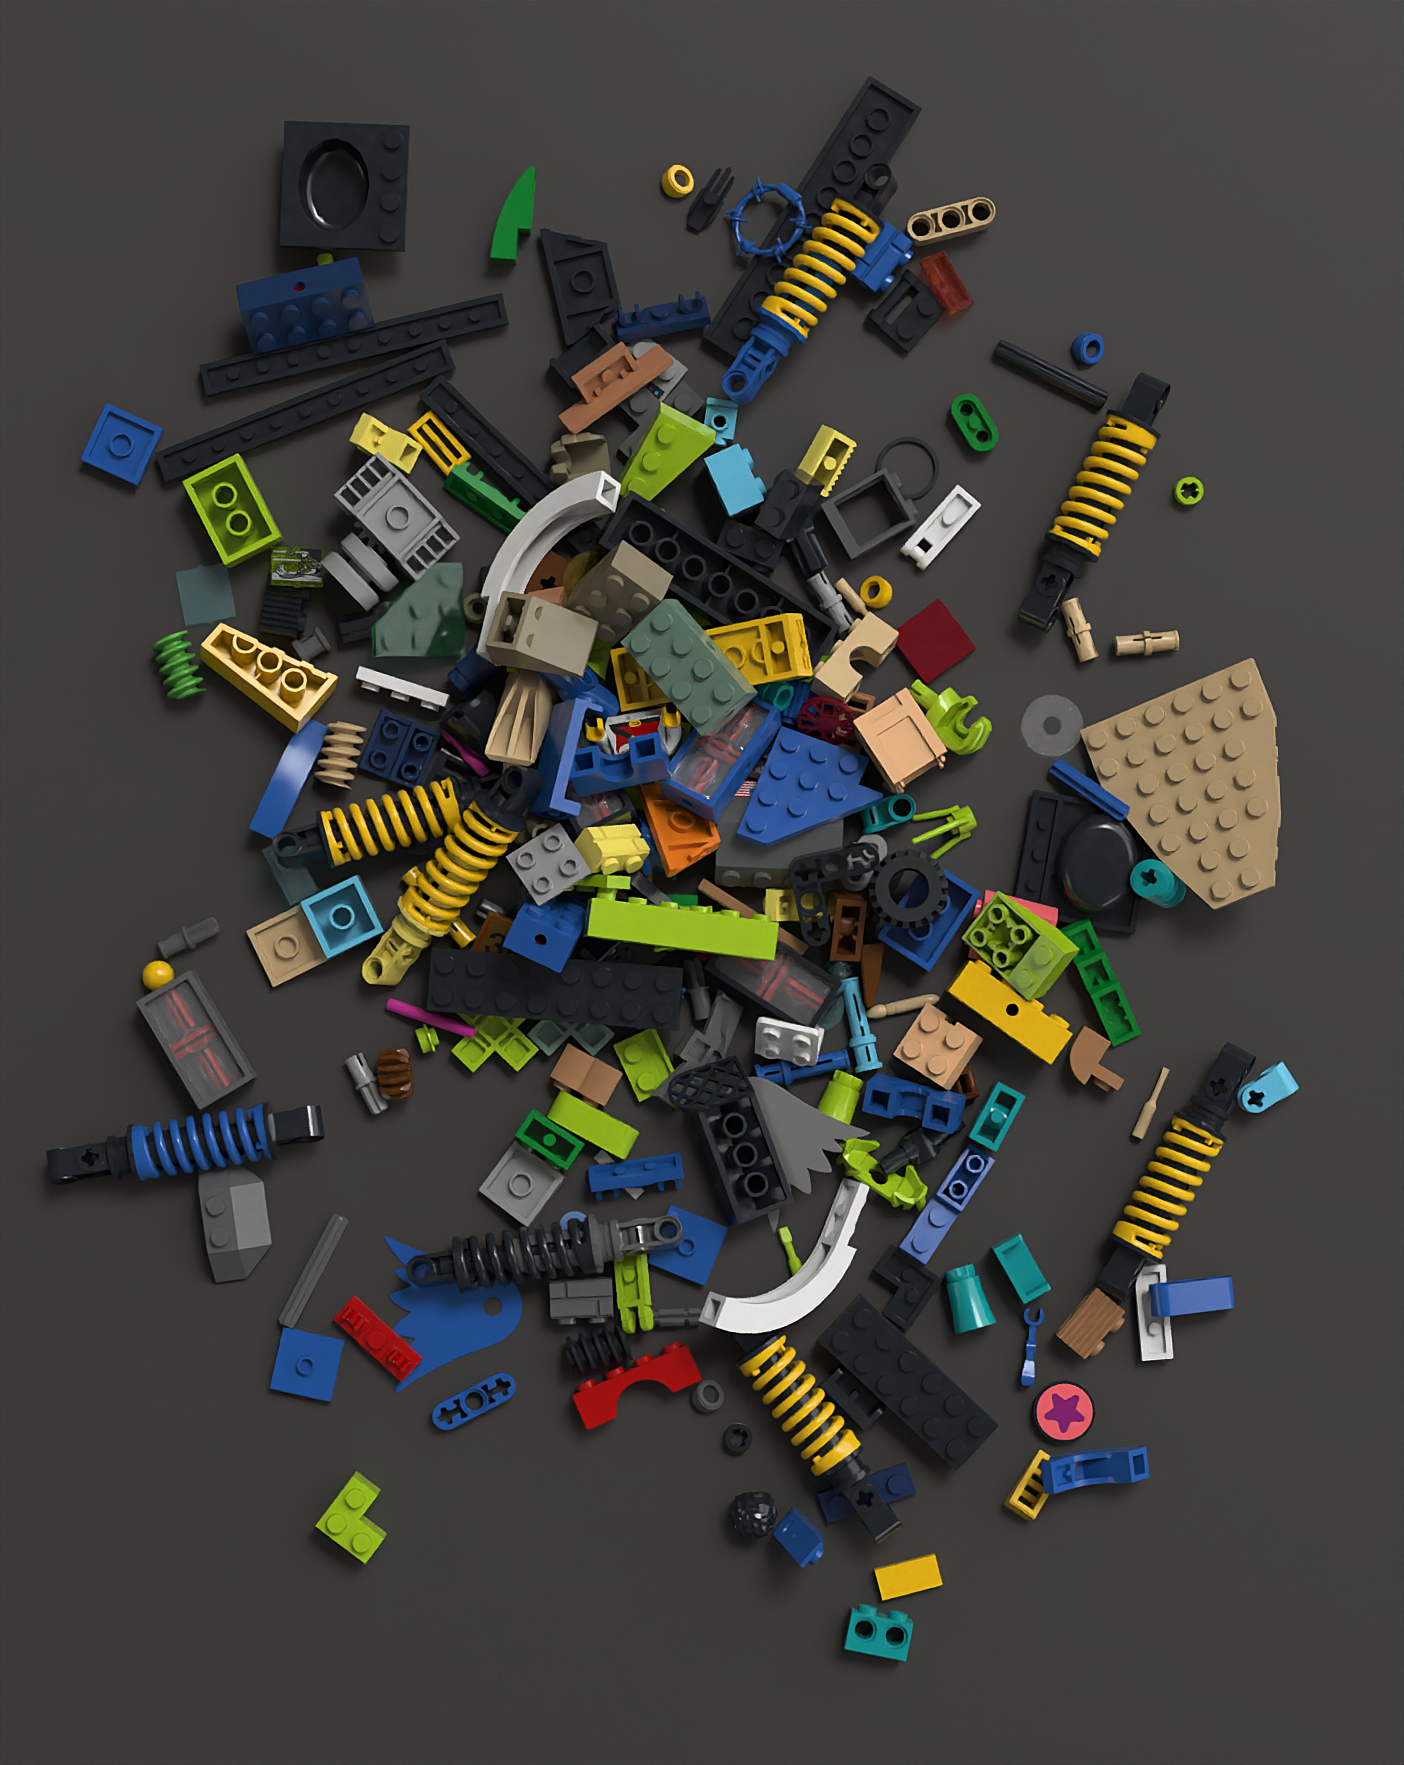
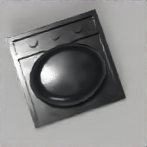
[279,121,410,252]
[1014,790,1150,934]

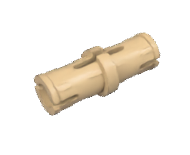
[1061,597,1099,663]
[1114,630,1179,656]

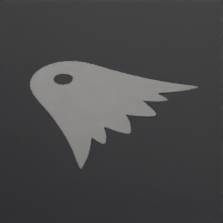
[727,1077,870,1233]

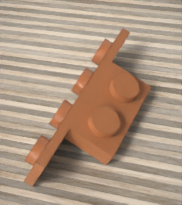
[558,341,674,435]

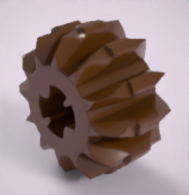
[377,1047,415,1100]

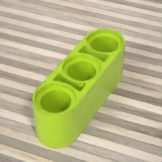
[546,1090,640,1160]

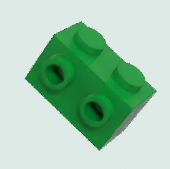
[515,1108,585,1171]

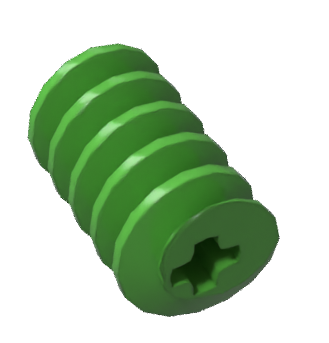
[151,631,207,700]

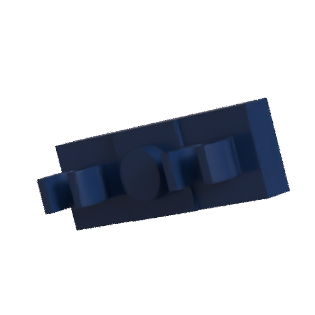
[614,291,711,343]

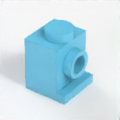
[704,398,738,447]

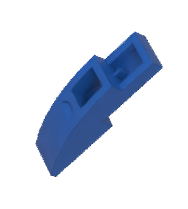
[898,1143,995,1266]

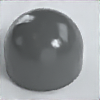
[691,1379,724,1412]

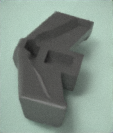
[650,988,745,1110]

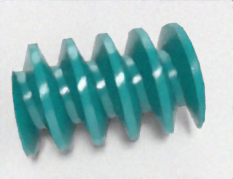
[1130,859,1186,908]

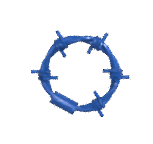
[725,177,813,263]

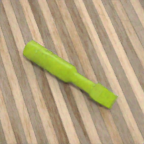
[778,1226,802,1276]

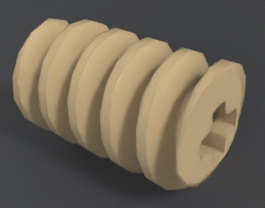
[314,721,367,789]

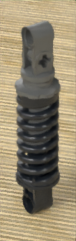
[406,1214,684,1295]

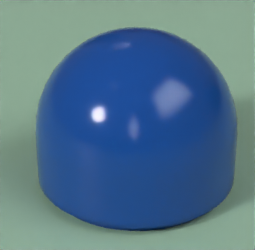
[1072,332,1104,364]

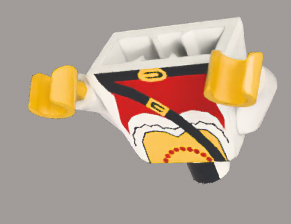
[584,707,682,785]

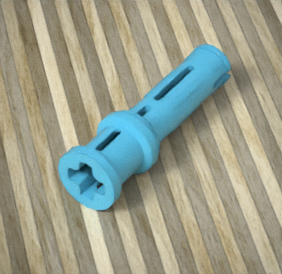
[840,977,883,1073]

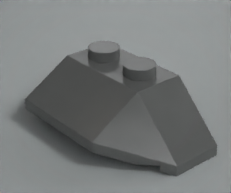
[198,1159,272,1283]

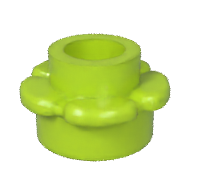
[415,1024,440,1054]

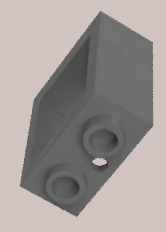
[820,467,919,561]

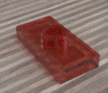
[919,250,974,316]

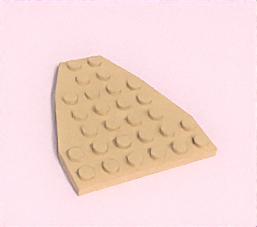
[1080,658,1281,910]

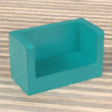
[991,1232,1051,1304]

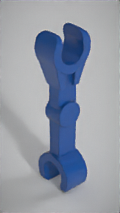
[1020,1307,1044,1386]

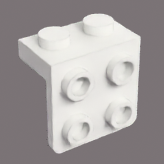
[755,1016,824,1067]

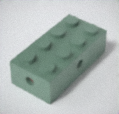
[621,599,758,736]

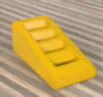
[1003,1450,1051,1521]

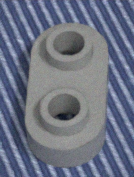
[840,834,887,891]

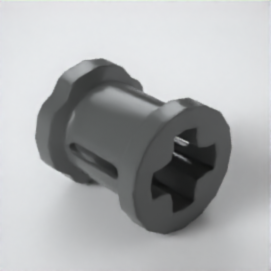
[292,626,333,663]

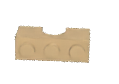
[810,611,899,710]

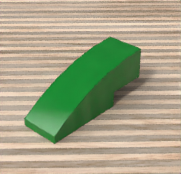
[490,167,536,265]

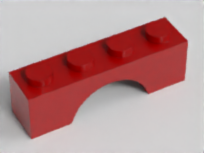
[572,1340,702,1430]

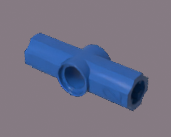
[535,666,621,723]

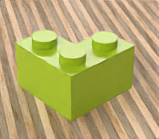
[316,1471,387,1564]

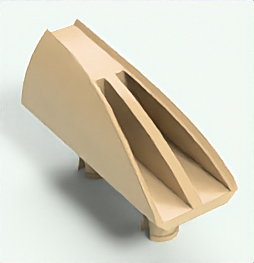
[485,668,559,773]

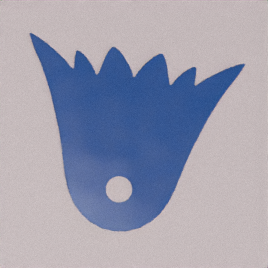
[384,1236,522,1393]

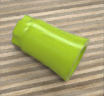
[816,1070,863,1142]

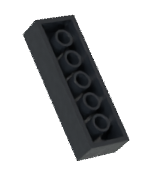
[818,1293,999,1471]

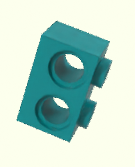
[843,1604,914,1661]

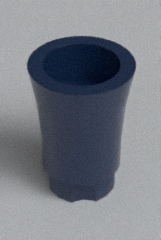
[447,637,505,696]

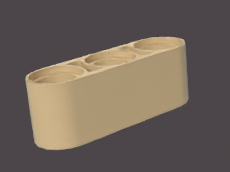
[906,197,996,246]

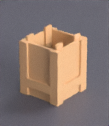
[853,688,947,794]

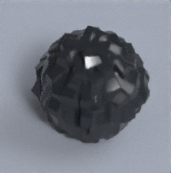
[729,1491,778,1541]

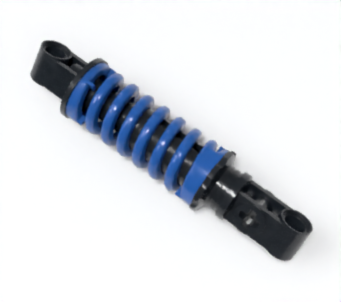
[46,1101,325,1185]

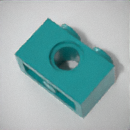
[966,1080,1026,1152]

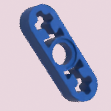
[432,1372,517,1430]

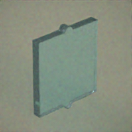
[175,563,237,626]

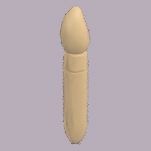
[866,994,940,1019]

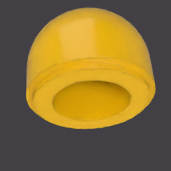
[661,165,694,198]
[860,576,892,608]
[142,961,174,991]

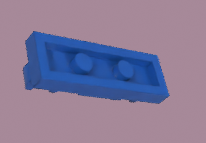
[588,1152,684,1201]

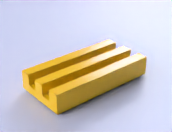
[407,410,472,477]

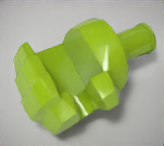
[908,679,992,755]

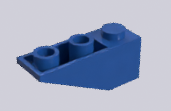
[773,1506,824,1568]

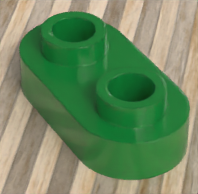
[951,394,998,453]

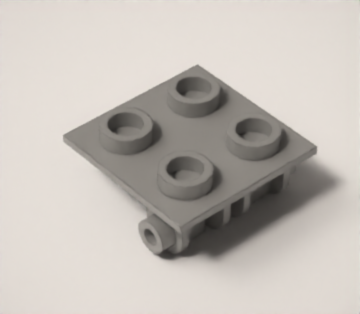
[506,823,593,907]

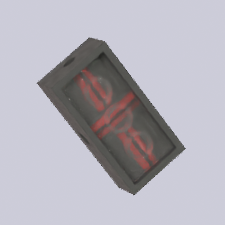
[136,970,258,1110]

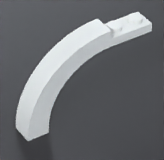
[476,471,621,666]
[698,1178,870,1333]

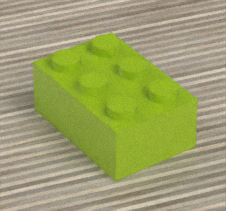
[182,453,284,568]

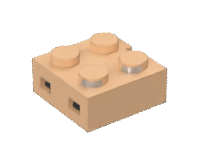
[893,1002,983,1091]

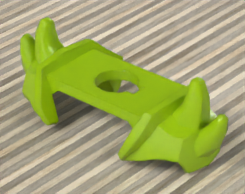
[834,1138,928,1211]

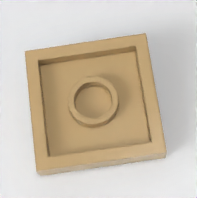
[246,904,330,987]

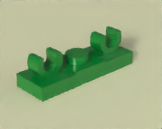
[443,461,532,535]

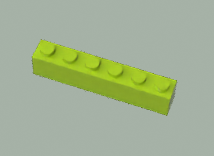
[583,893,779,961]

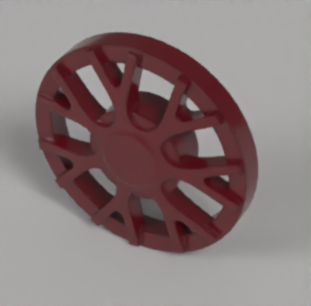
[797,696,855,745]

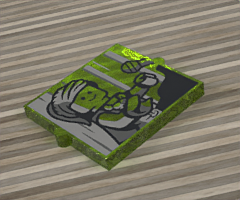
[271,546,323,588]

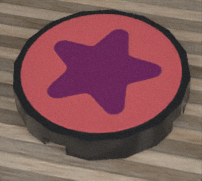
[1033,1379,1096,1443]

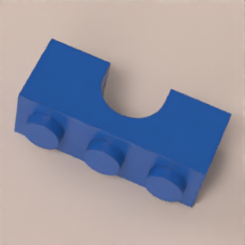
[569,732,671,797]
[862,1073,966,1134]

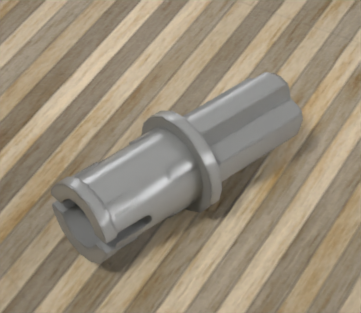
[344,1052,388,1114]

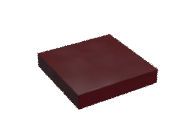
[896,598,976,685]

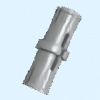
[807,571,854,634]

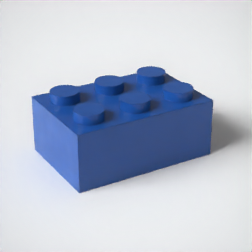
[876,866,981,972]

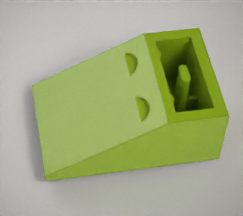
[962,891,1080,1001]

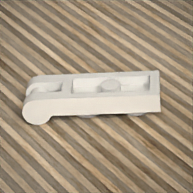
[900,485,981,571]

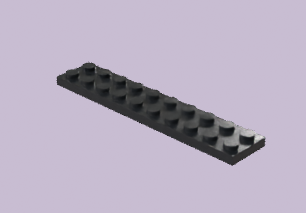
[703,75,922,361]

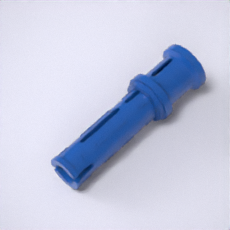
[754,1049,850,1086]

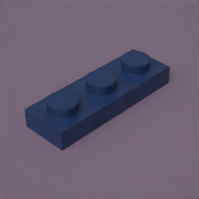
[817,1462,916,1524]

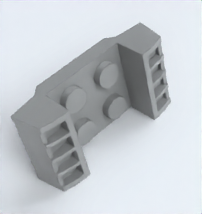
[333,452,460,581]

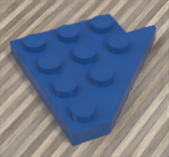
[736,726,883,849]

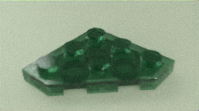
[372,563,466,658]

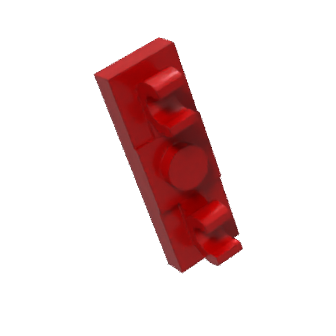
[333,1295,423,1382]

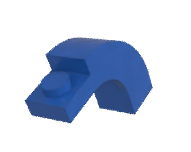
[1041,1446,1150,1494]

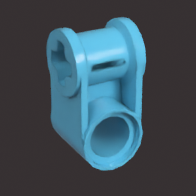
[1237,1061,1299,1113]

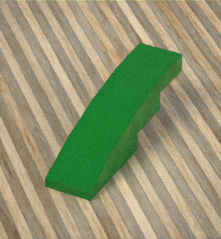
[1060,917,1141,1047]

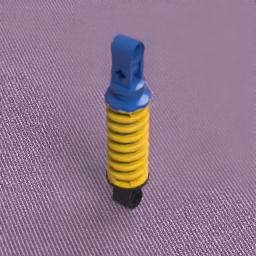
[722,162,898,405]

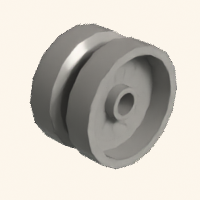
[320,532,399,612]

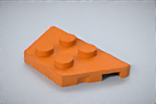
[635,783,721,877]

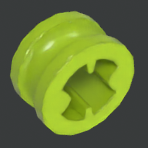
[1173,477,1204,506]

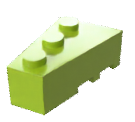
[617,402,716,501]

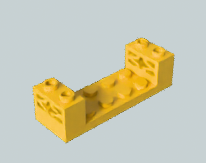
[610,613,813,712]

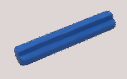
[1050,759,1130,822]

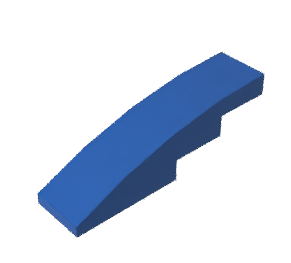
[249,719,330,839]

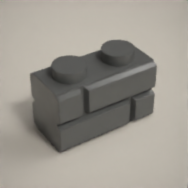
[549,1277,614,1324]

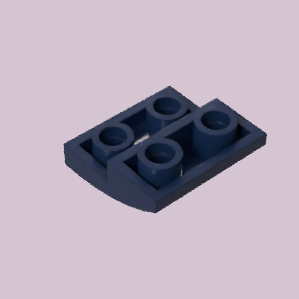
[357,709,441,789]

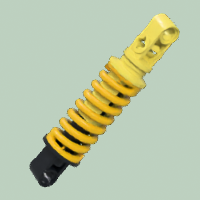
[362,765,543,986]

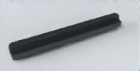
[994,340,1109,408]

